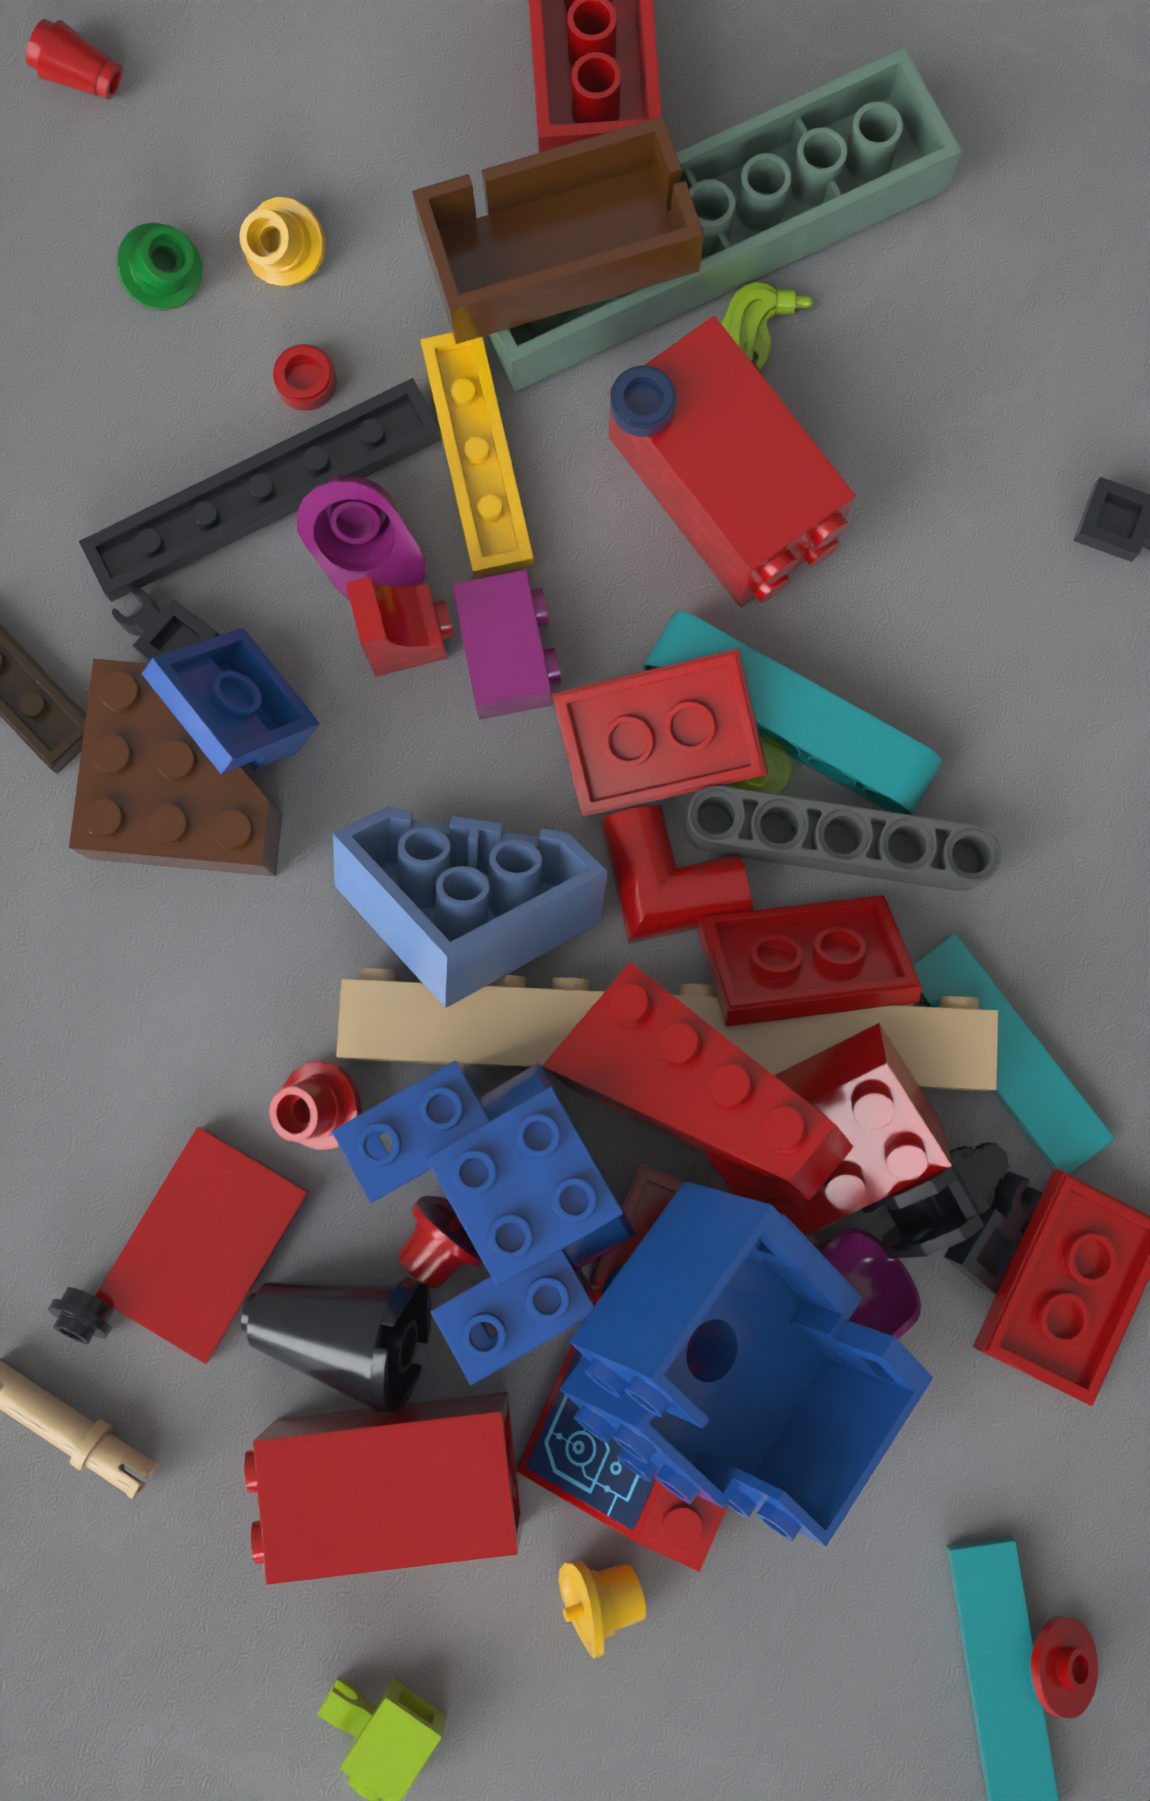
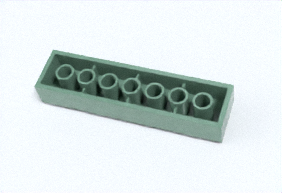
[486,47,962,392]

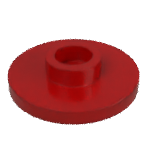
[1030,1616,1098,1719]

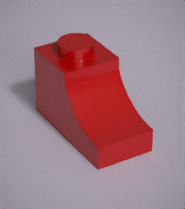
[345,576,455,677]

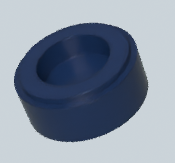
[610,365,676,437]

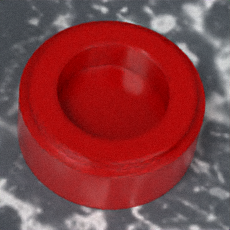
[273,344,337,411]

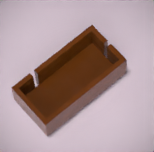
[412,116,704,344]

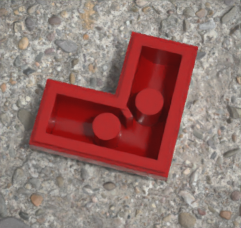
[601,805,753,944]

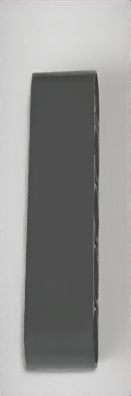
[684,786,1002,891]

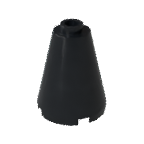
[241,1277,432,1413]

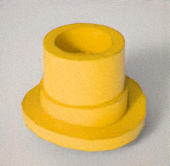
[239,197,326,287]
[558,1560,646,1659]

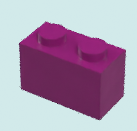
[452,569,561,720]

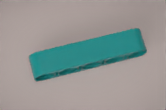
[643,611,942,815]

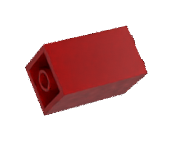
[609,315,856,608]
[244,1392,522,1585]

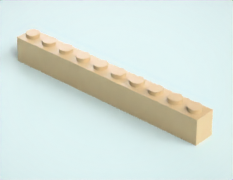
[336,968,998,1092]

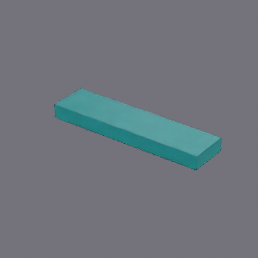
[913,934,1115,1174]
[946,1536,1059,1801]

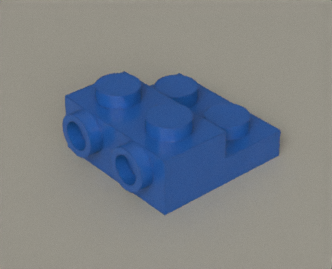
[142,628,320,775]

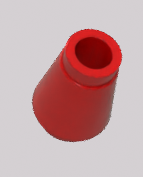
[26,19,123,100]

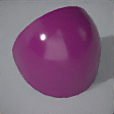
[819,1228,921,1339]

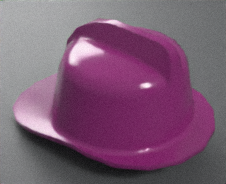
[296,474,425,601]

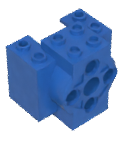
[331,1060,637,1385]
[559,1181,933,1546]

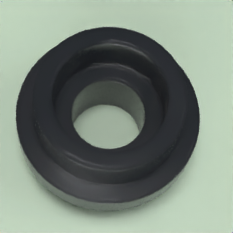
[48,1287,114,1344]

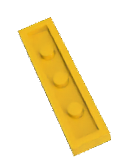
[420,332,534,579]

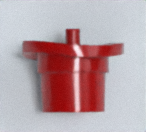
[269,1060,362,1150]
[398,1195,484,1288]

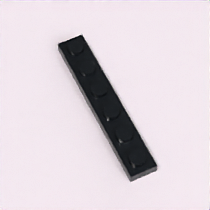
[79,378,442,602]

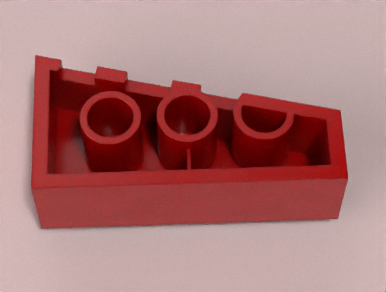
[542,962,854,1201]

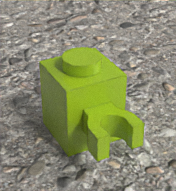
[317,1676,447,1801]

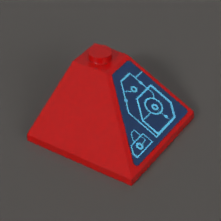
[516,1288,728,1572]

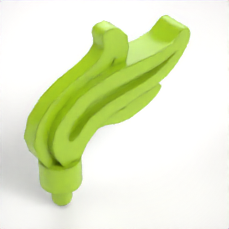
[721,282,813,371]

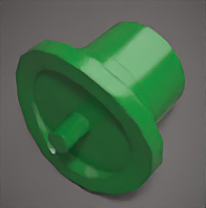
[116,222,203,311]

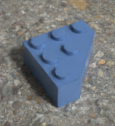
[333,807,608,1008]

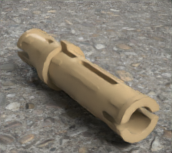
[0,1358,158,1500]

